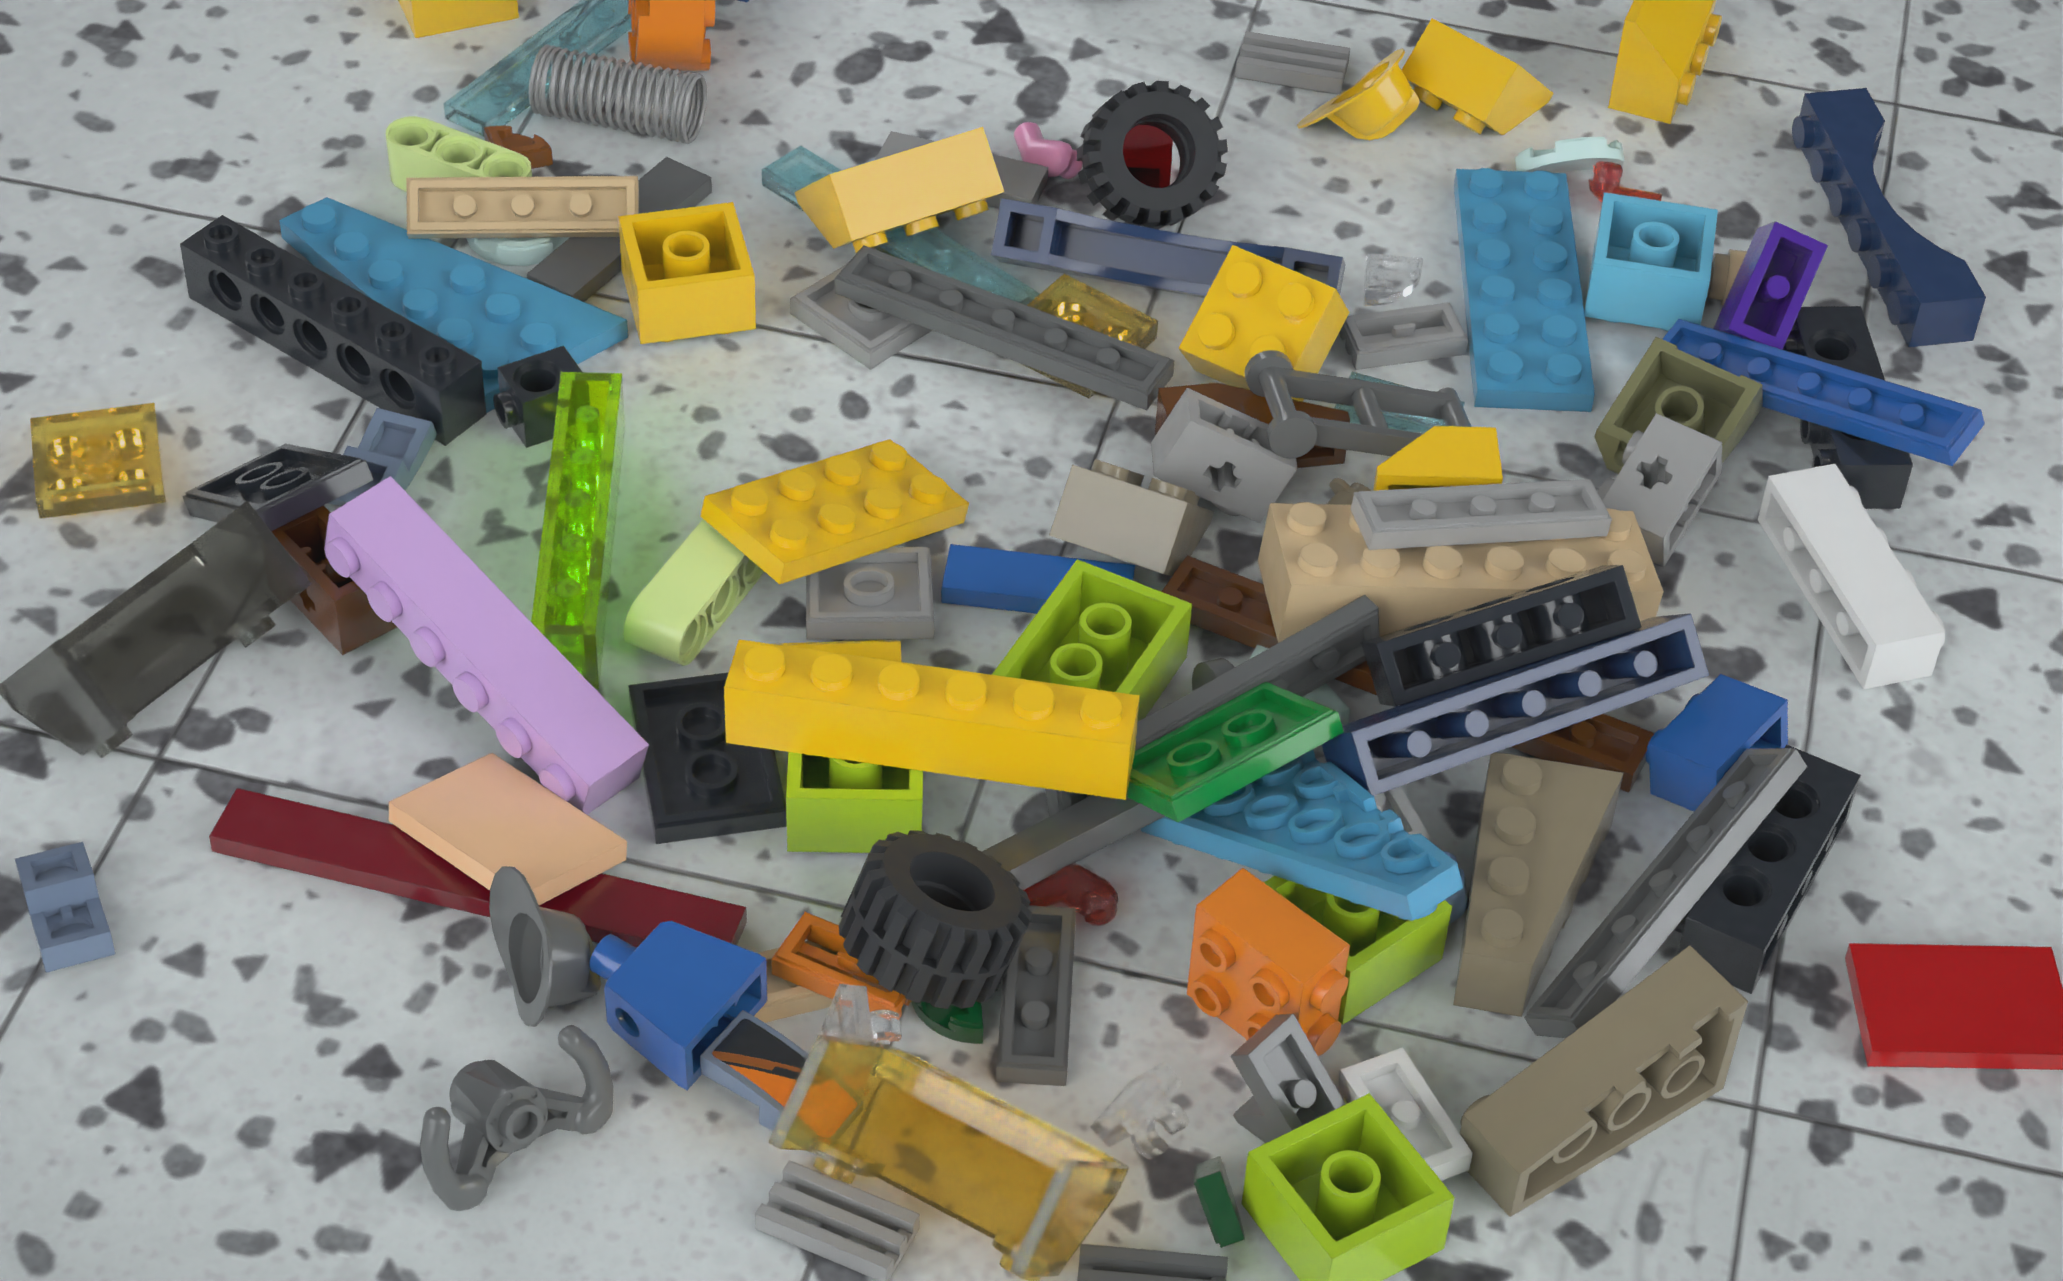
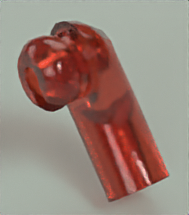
[1588,161,1662,203]
[1023,863,1118,926]

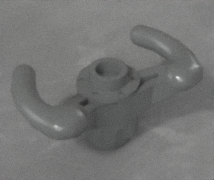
[420,1025,613,1211]

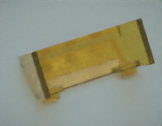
[768,1034,1129,1281]

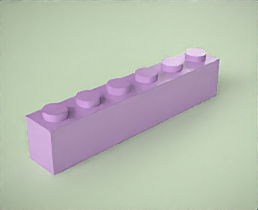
[324,476,649,815]

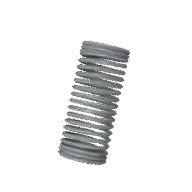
[528,44,707,144]

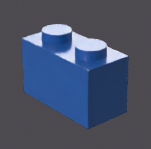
[1646,674,1788,812]

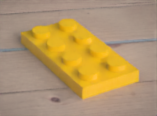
[700,439,969,585]

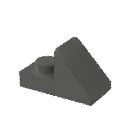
[1230,1014,1346,1143]

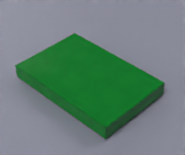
[1126,682,1344,823]

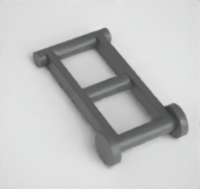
[1245,350,1472,458]

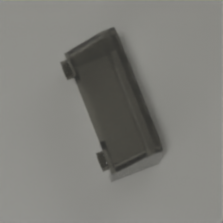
[0,501,312,758]

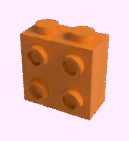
[1187,868,1350,1056]

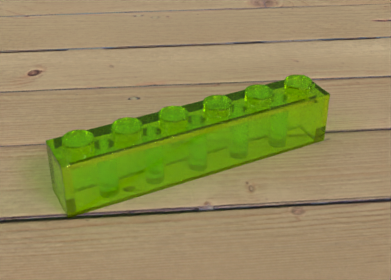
[531,372,625,689]

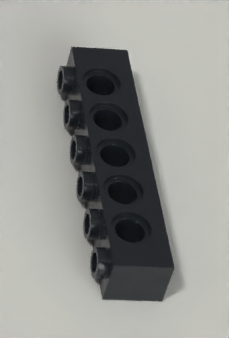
[180,215,487,446]

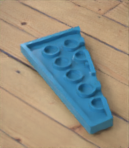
[279,197,628,413]
[1141,749,1463,921]

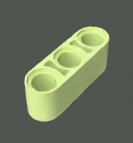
[386,116,532,192]
[623,519,764,666]

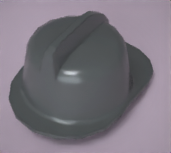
[489,866,601,1027]

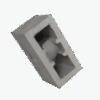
[1151,388,1297,523]
[1598,413,1722,567]

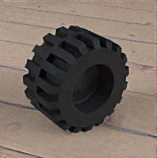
[1076,80,1228,230]
[839,830,1032,1009]

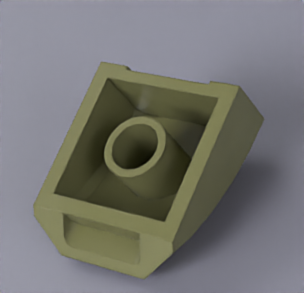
[1594,337,1763,474]

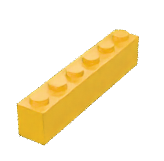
[724,639,1140,800]

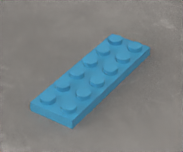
[1454,168,1595,412]

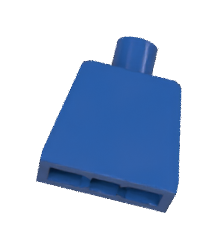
[589,921,768,1091]

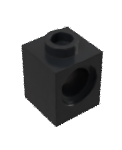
[493,345,592,448]

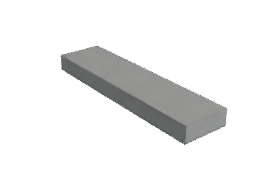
[1350,479,1612,550]

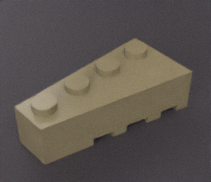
[1453,752,1624,1017]
[1460,945,1748,1217]

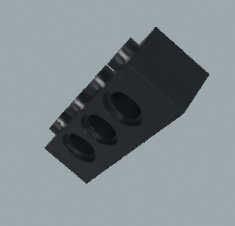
[1783,306,1913,509]
[1361,565,1642,706]
[1674,745,1861,994]

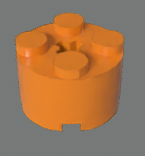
[628,0,715,71]

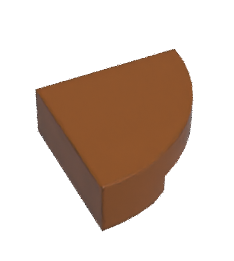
[484,125,553,169]

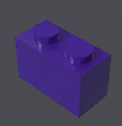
[1713,221,1828,350]

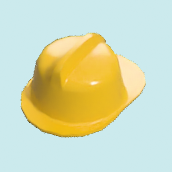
[1297,48,1419,140]

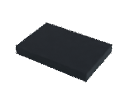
[182,444,373,535]
[628,672,787,844]

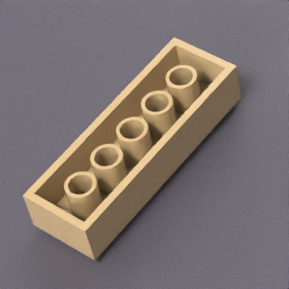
[1258,502,1664,643]

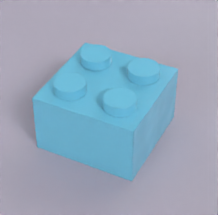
[1584,192,1718,331]

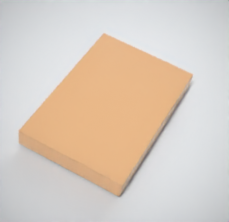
[389,753,627,905]

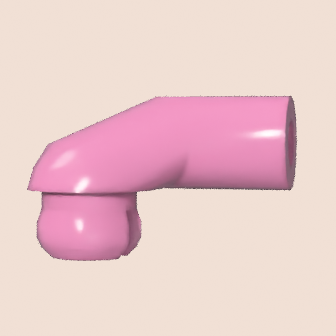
[1014,122,1082,179]

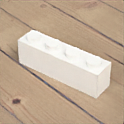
[1758,464,1945,690]

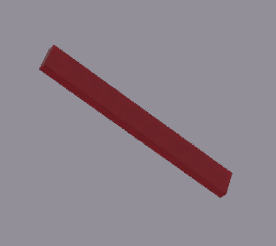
[209,788,747,948]

